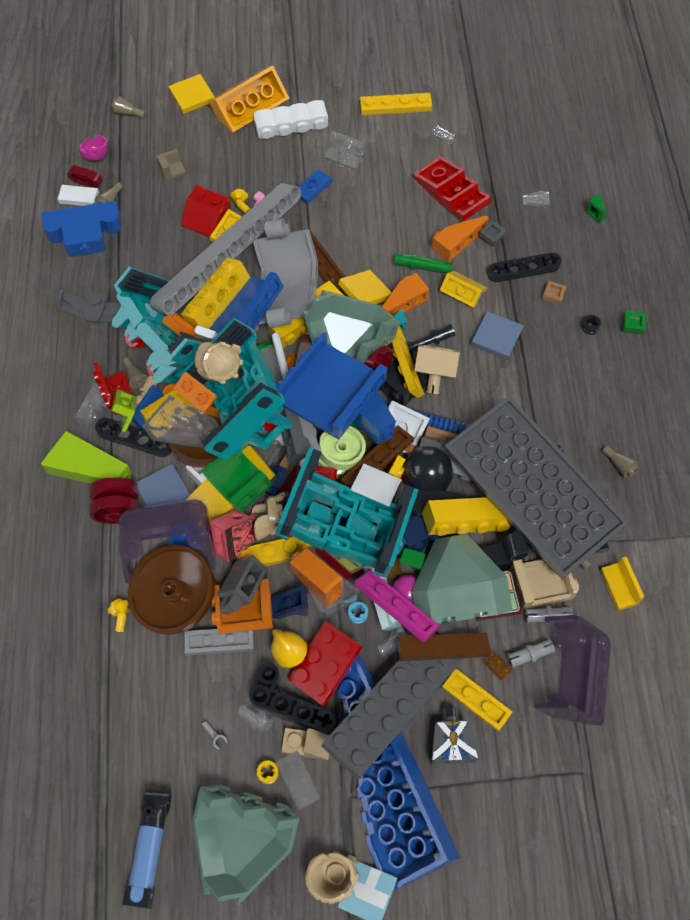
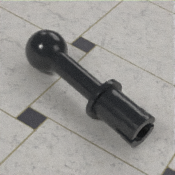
[406,324,456,356]

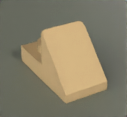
[281,728,330,760]

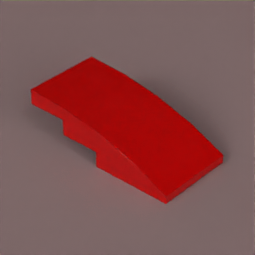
[413,156,492,221]

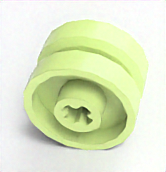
[318,426,366,479]

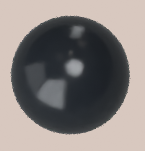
[403,446,454,491]

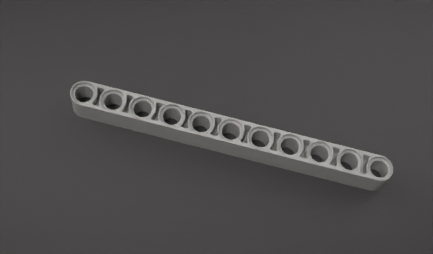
[150,183,301,316]

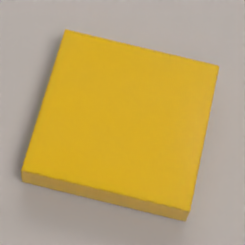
[169,74,215,114]
[338,270,392,304]

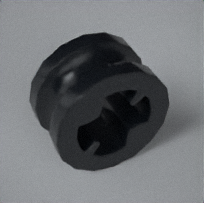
[581,315,601,335]

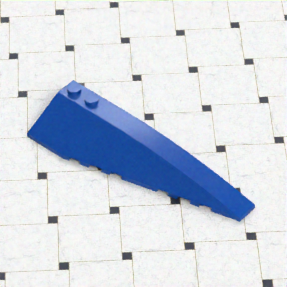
[338,654,460,891]

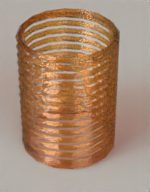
[387,554,403,580]
[485,653,513,681]

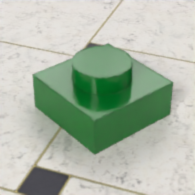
[623,311,646,334]

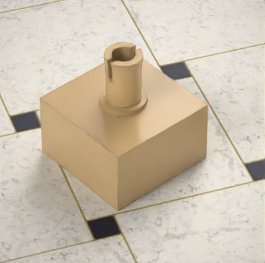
[415,345,460,394]

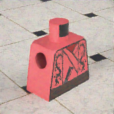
[210,510,258,563]

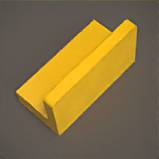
[440,271,487,308]
[600,556,644,611]

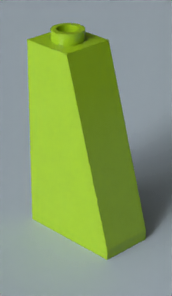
[41,431,132,484]

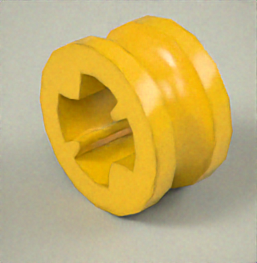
[257,760,279,784]

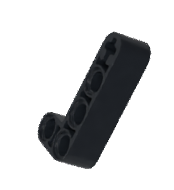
[481,532,530,571]
[249,663,336,735]

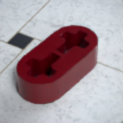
[67,165,103,188]

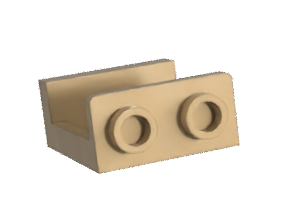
[510,559,579,610]

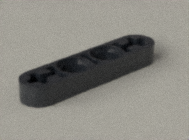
[488,253,562,282]
[95,418,172,457]

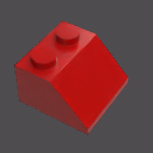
[181,185,232,238]

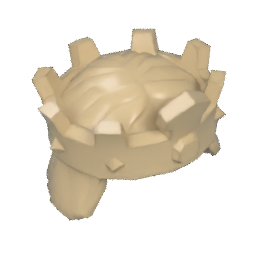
[194,341,243,384]
[251,492,285,541]
[305,851,359,904]

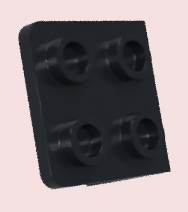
[379,360,428,406]

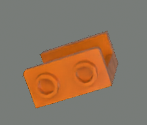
[173,372,220,418]
[211,578,273,634]

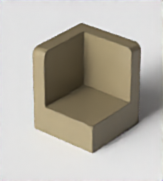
[157,149,186,181]

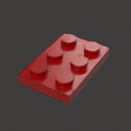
[288,621,363,706]

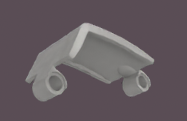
[253,218,318,328]

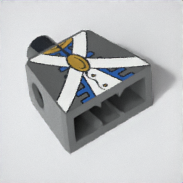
[431,707,478,765]

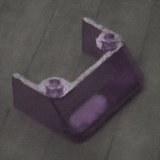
[119,499,216,584]
[534,615,611,725]

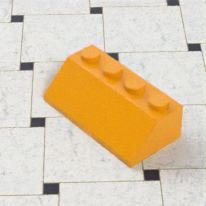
[208,65,290,133]

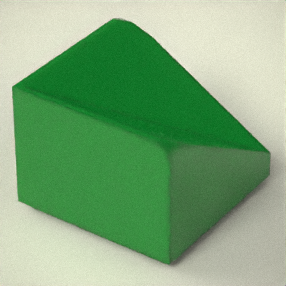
[586,193,609,223]
[400,548,426,575]

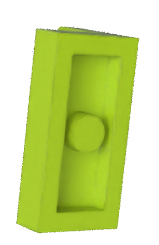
[112,389,136,432]

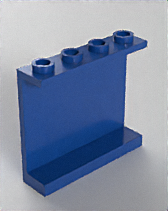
[182,272,284,334]
[276,332,387,440]

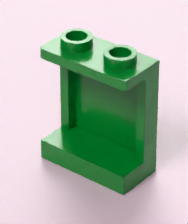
[202,452,272,514]

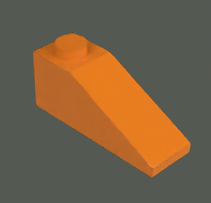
[432,216,489,262]
[382,273,429,316]

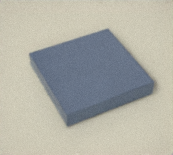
[471,311,524,360]
[136,464,190,520]

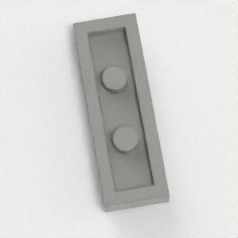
[185,629,254,656]

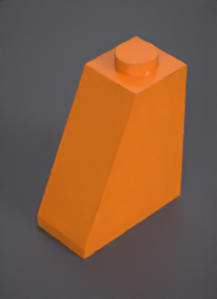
[289,548,344,608]

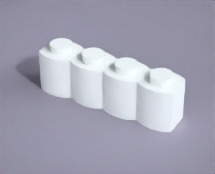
[253,100,328,139]

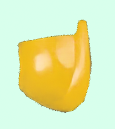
[271,629,307,668]

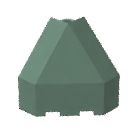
[303,290,400,364]
[411,534,513,624]
[192,785,299,906]

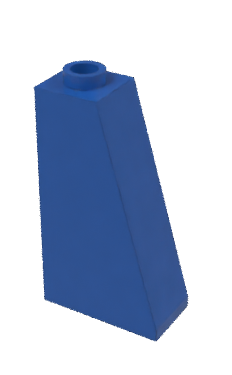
[354,391,395,444]

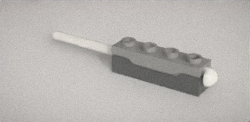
[272,333,321,467]

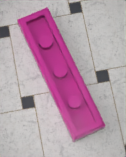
[354,569,440,643]

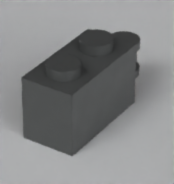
[217,555,267,614]

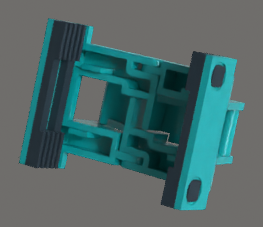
[112,266,209,384]
[179,318,292,460]
[275,447,418,578]

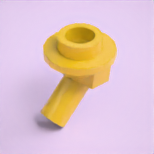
[230,189,251,214]
[107,599,130,632]

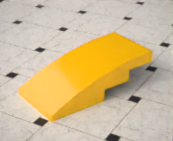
[184,445,275,534]

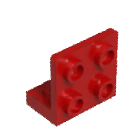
[92,362,133,415]

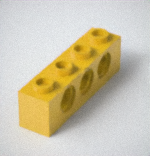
[181,257,250,329]

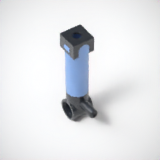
[122,788,172,909]

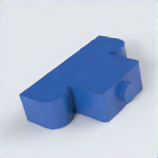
[41,201,122,257]

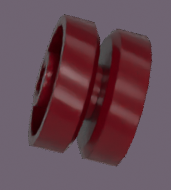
[89,477,139,524]

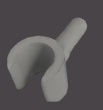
[202,721,227,750]

